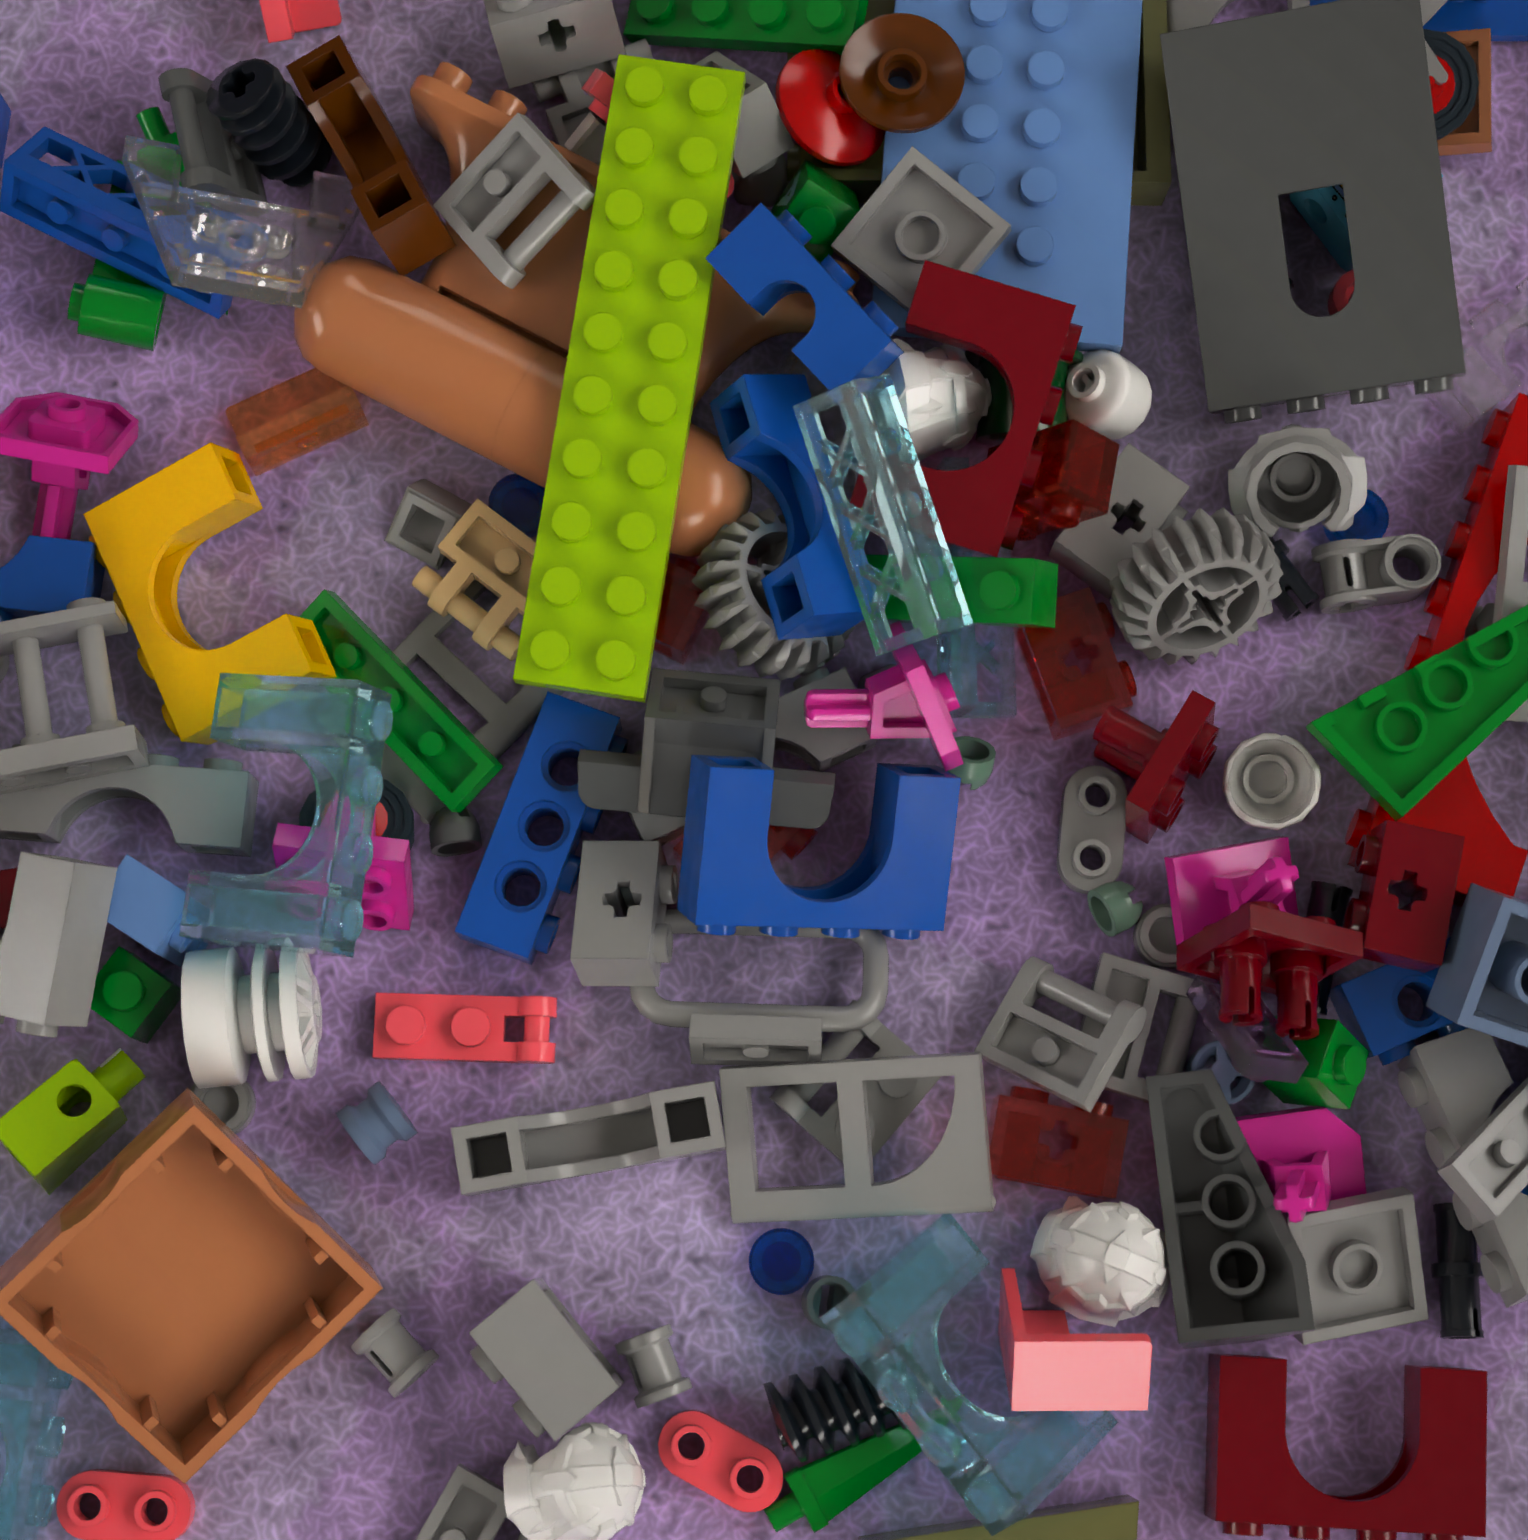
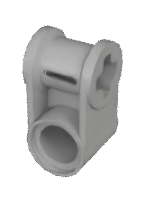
[1311,534,1441,614]

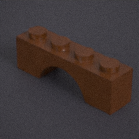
[286,35,456,276]

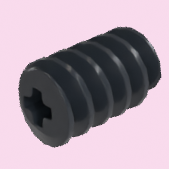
[206,58,332,187]
[764,1345,911,1462]

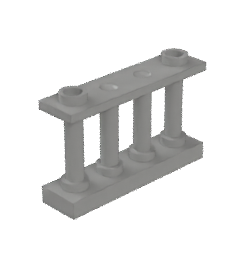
[0,597,150,795]

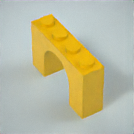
[84,442,337,745]

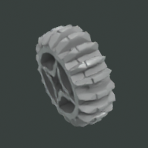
[1109,507,1283,665]
[692,508,855,681]

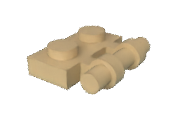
[412,498,536,661]

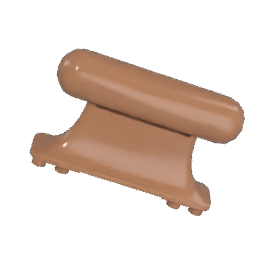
[294,62,860,557]

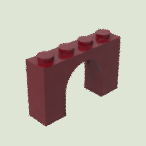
[847,260,1083,557]
[1204,1353,1487,1540]

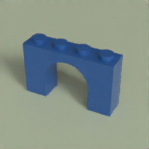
[677,755,961,940]

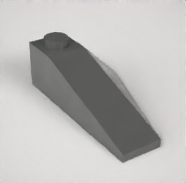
[1146,1069,1315,1349]

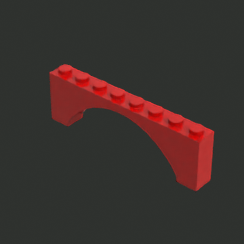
[1345,392,1528,907]

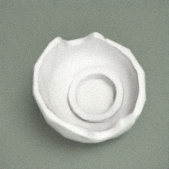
[1222,733,1321,831]

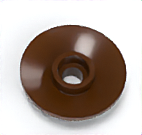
[839,13,965,134]

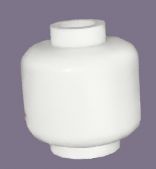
[1066,349,1152,440]

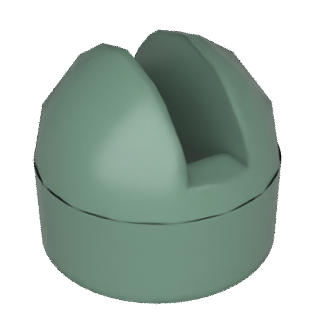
[943,736,996,790]
[1087,881,1143,937]

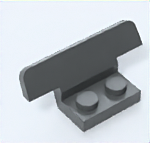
[578,668,836,829]

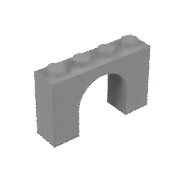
[0,852,117,1037]

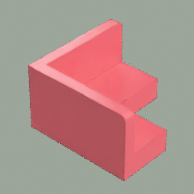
[998,1268,1152,1411]

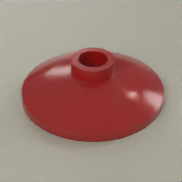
[775,49,885,166]

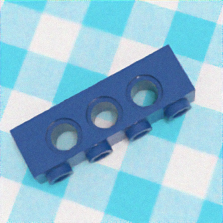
[454,691,629,965]
[1329,937,1468,1066]

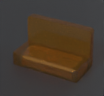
[226,368,369,476]

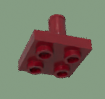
[1093,690,1220,844]
[1176,901,1363,1040]

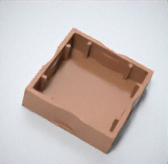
[0,1087,383,1484]

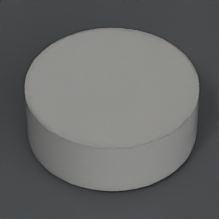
[1133,903,1177,969]
[191,1081,256,1134]

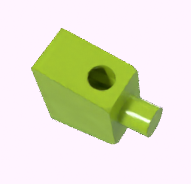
[0,1048,146,1195]

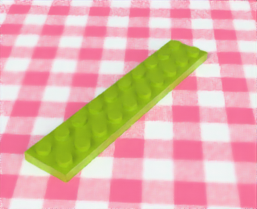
[513,54,746,703]

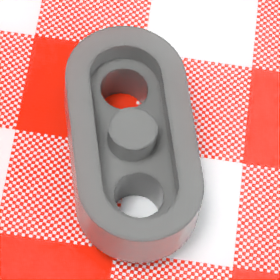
[1056,766,1128,894]

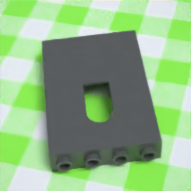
[1160,0,1466,424]

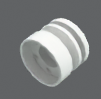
[181,940,322,1089]

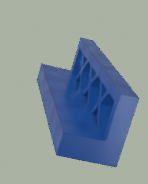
[0,126,264,319]

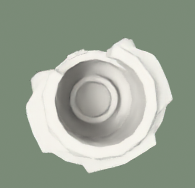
[868,338,992,463]
[1030,1196,1170,1327]
[503,1422,645,1540]

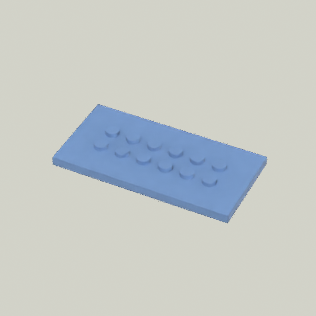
[872,0,1142,354]

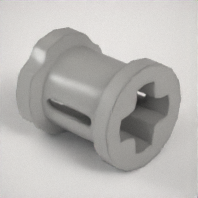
[351,1308,439,1398]
[615,1324,692,1408]

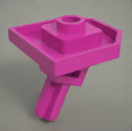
[0,392,139,540]
[804,621,964,771]
[1164,836,1299,947]
[1235,1106,1367,1223]

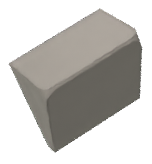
[384,479,472,570]

